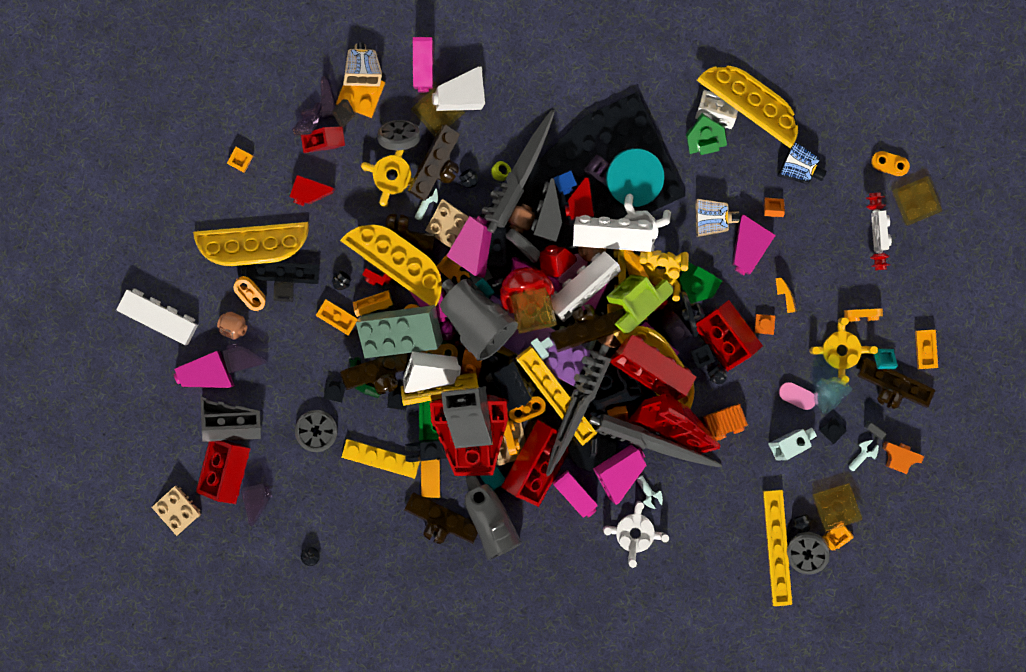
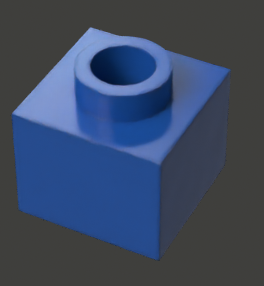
[553,171,577,195]

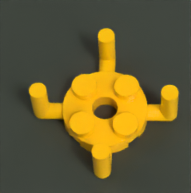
[361,150,414,207]
[640,250,689,301]
[809,318,878,383]

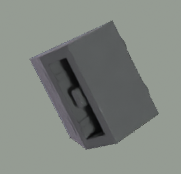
[531,178,562,243]
[441,386,493,448]

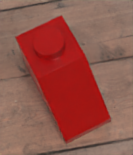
[301,127,345,153]
[289,175,335,206]
[565,178,594,220]
[539,245,577,277]

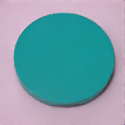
[606,148,664,207]

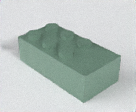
[356,305,443,358]

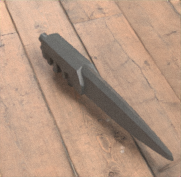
[482,110,555,233]
[546,344,611,476]
[589,414,722,467]

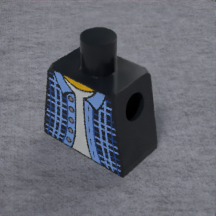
[777,141,827,184]

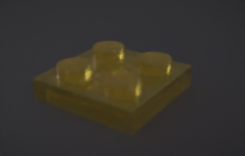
[411,84,465,137]
[892,176,942,226]
[509,287,557,334]
[812,483,862,532]

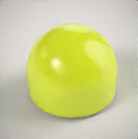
[491,161,511,181]

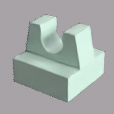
[531,337,553,360]

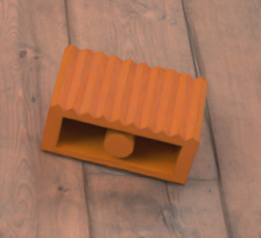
[703,403,748,441]

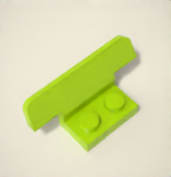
[606,274,673,334]

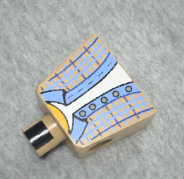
[343,43,382,86]
[695,199,740,237]

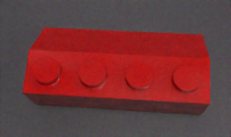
[610,335,696,400]
[501,420,569,507]

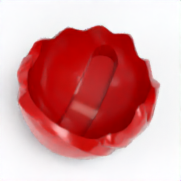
[500,267,554,315]

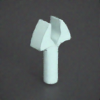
[415,189,438,221]
[848,440,879,471]
[636,475,662,509]

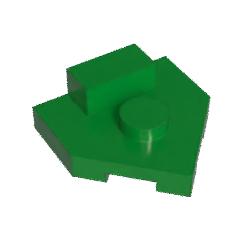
[686,113,727,155]
[679,262,722,303]

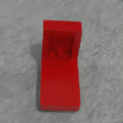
[362,268,392,286]

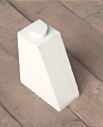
[432,67,485,111]
[403,351,461,393]

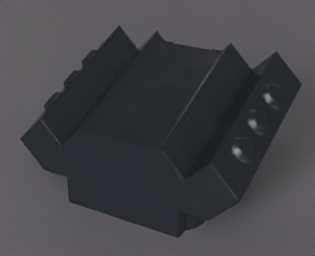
[485,354,537,412]
[571,363,645,420]

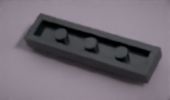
[242,262,320,284]

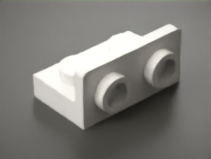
[695,90,738,129]

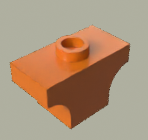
[460,348,483,379]
[882,441,924,474]

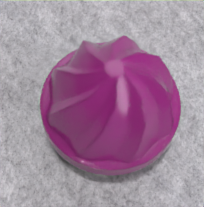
[440,321,457,340]

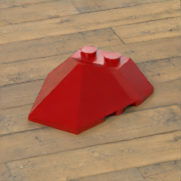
[628,393,721,454]
[430,395,508,476]

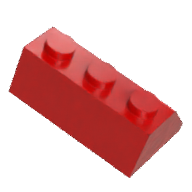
[696,300,763,372]
[196,441,250,504]

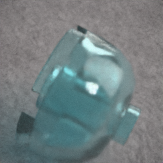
[814,377,852,414]

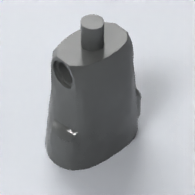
[440,279,518,361]
[464,476,522,561]

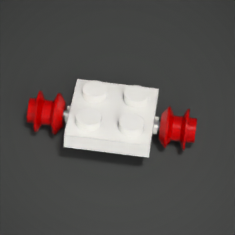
[866,192,892,270]

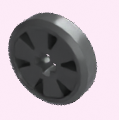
[377,120,420,151]
[506,229,541,263]
[295,410,338,452]
[787,532,830,574]

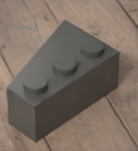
[200,397,261,442]

